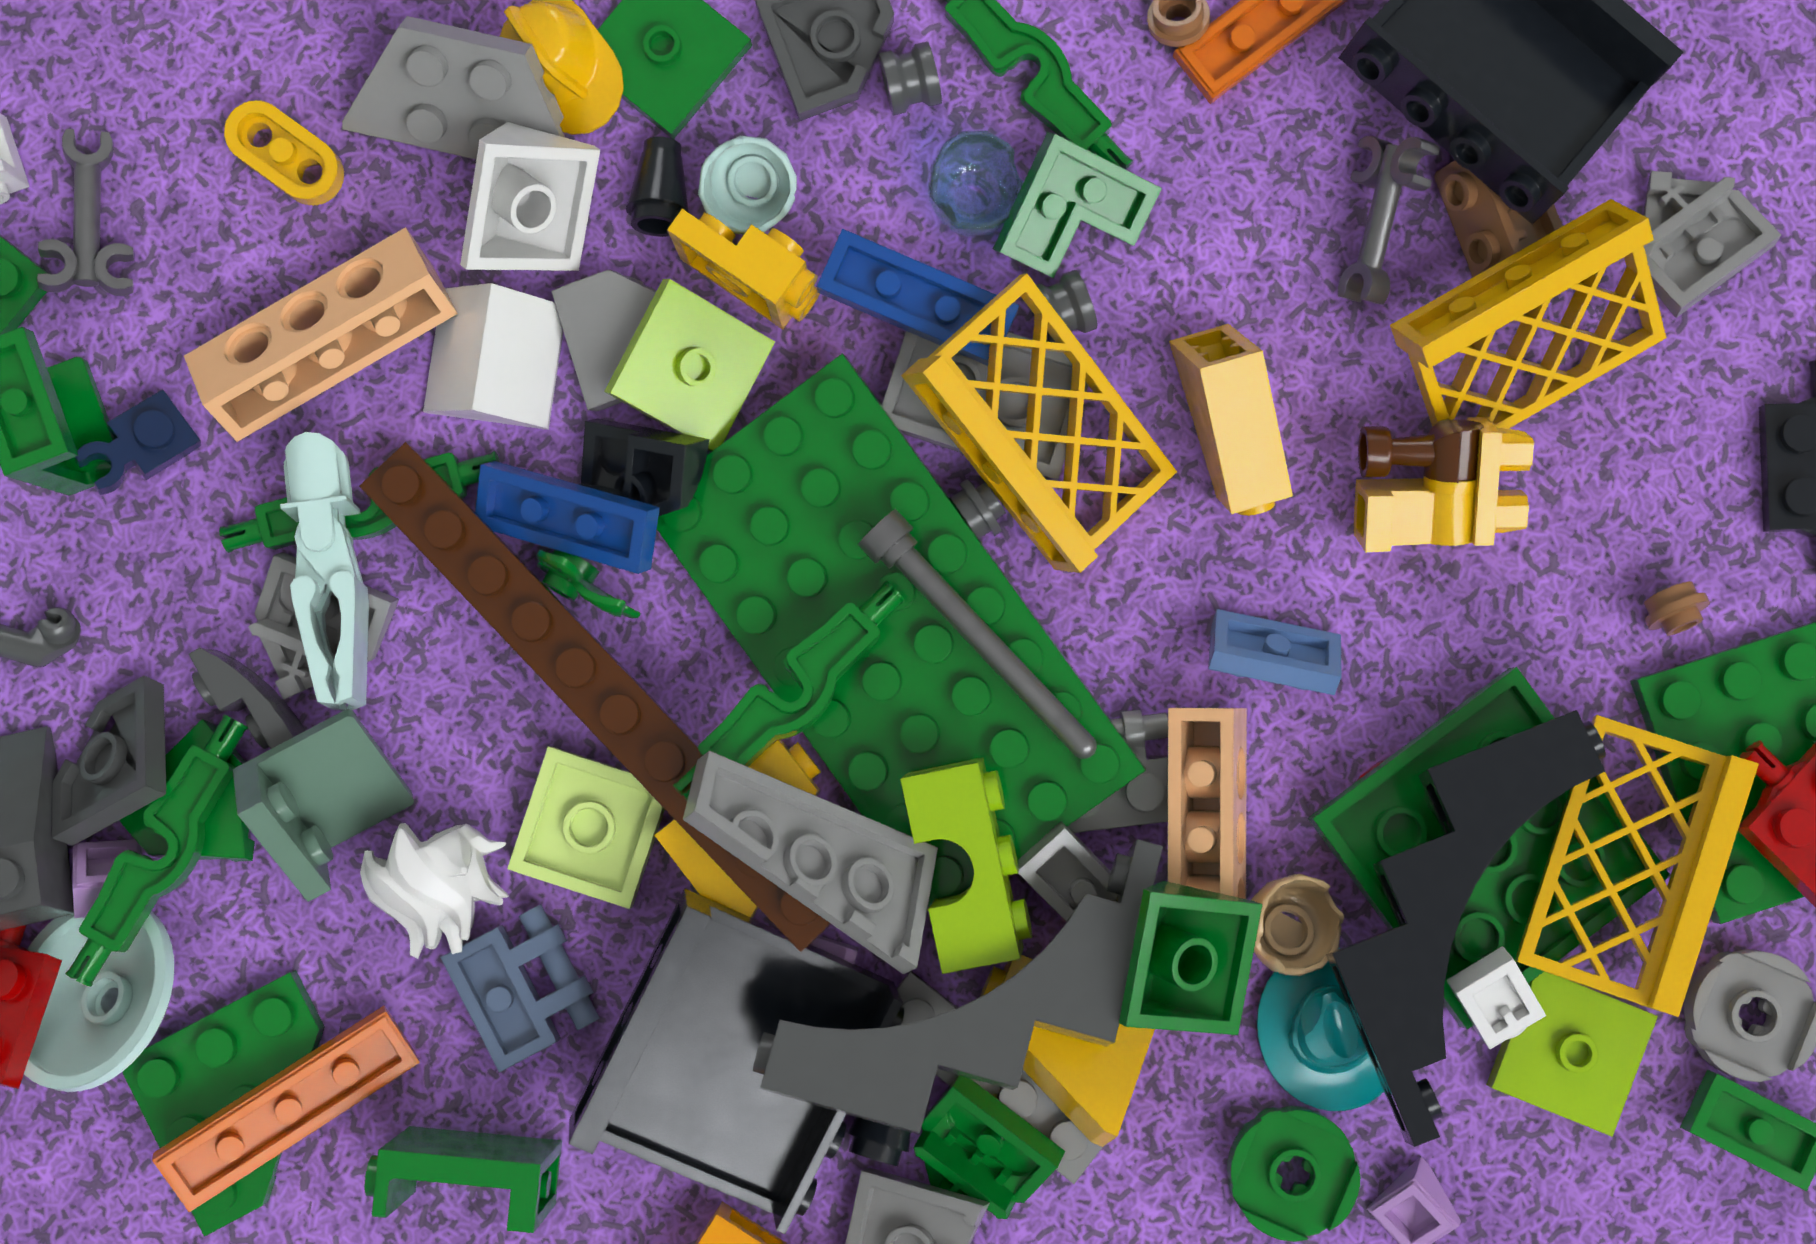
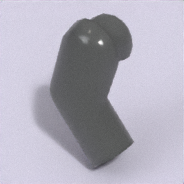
[0,607,81,667]

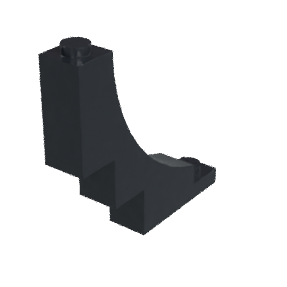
[1326,710,1606,1147]

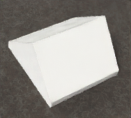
[460,122,600,271]
[423,283,563,430]

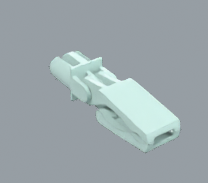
[280,432,369,711]

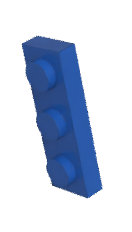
[816,229,1019,366]
[475,461,660,574]

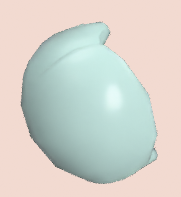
[698,136,797,234]

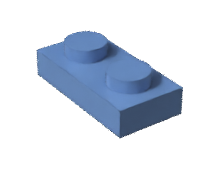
[1208,609,1342,695]

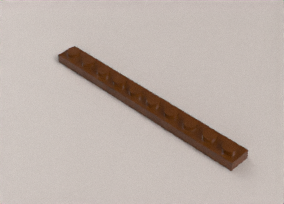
[359,442,831,952]

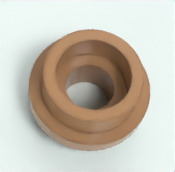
[1147,0,1210,47]
[1644,581,1710,636]

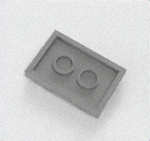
[882,331,1097,481]

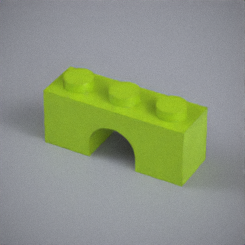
[900,757,1032,974]

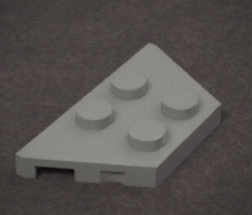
[342,16,565,159]

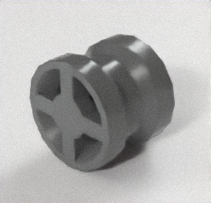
[878,41,942,116]
[1033,270,1098,343]

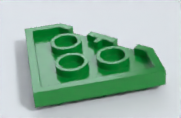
[122,970,325,1237]

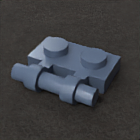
[440,904,600,1073]

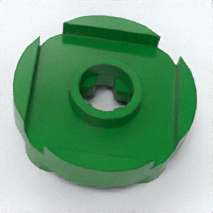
[1227,1106,1361,1242]

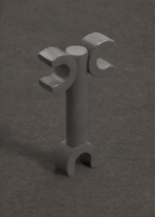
[37,129,134,296]
[1338,136,1440,305]

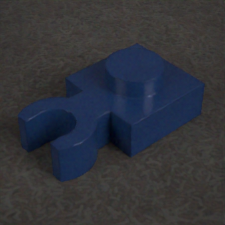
[74,389,201,495]

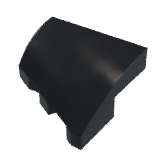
[579,418,710,516]

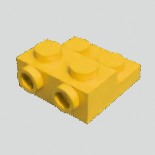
[667,209,820,330]

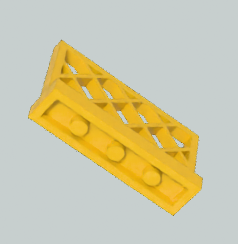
[1390,199,1667,429]
[901,273,1177,573]
[1515,715,1759,1017]

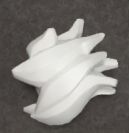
[360,823,509,959]

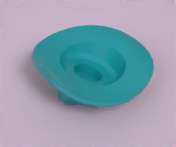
[1257,948,1384,1111]

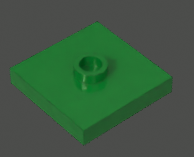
[597,0,752,139]

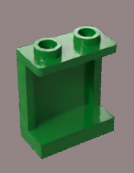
[0,327,127,496]
[364,1126,562,1233]

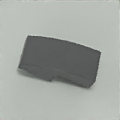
[189,648,306,749]

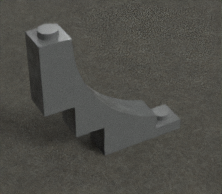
[753,839,1163,1134]

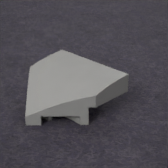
[1643,171,1781,318]
[551,270,656,411]
[248,552,399,700]

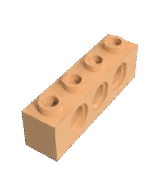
[184,227,458,442]
[1168,708,1247,899]

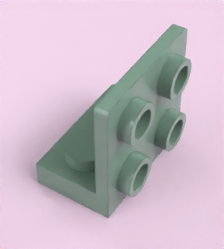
[233,709,414,902]

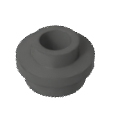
[950,479,1006,539]

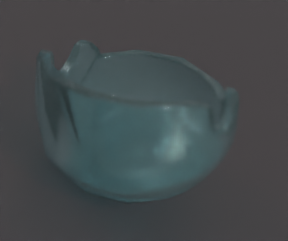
[927,131,1024,236]

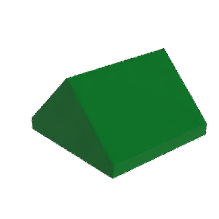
[1119,881,1263,1035]

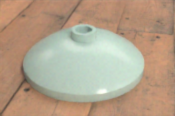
[24,911,174,1092]

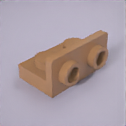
[1434,161,1563,277]

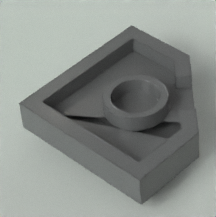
[755,0,894,121]
[52,675,166,846]

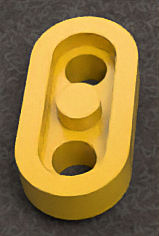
[224,100,344,206]

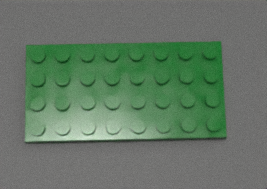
[657,353,1146,908]

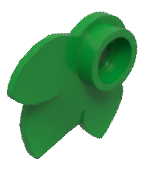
[536,549,641,619]

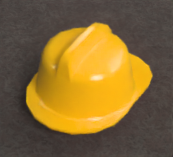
[499,0,624,135]

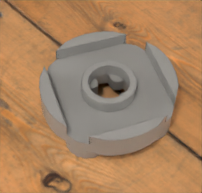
[1684,949,1816,1082]

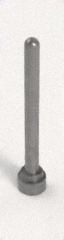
[858,509,1097,759]

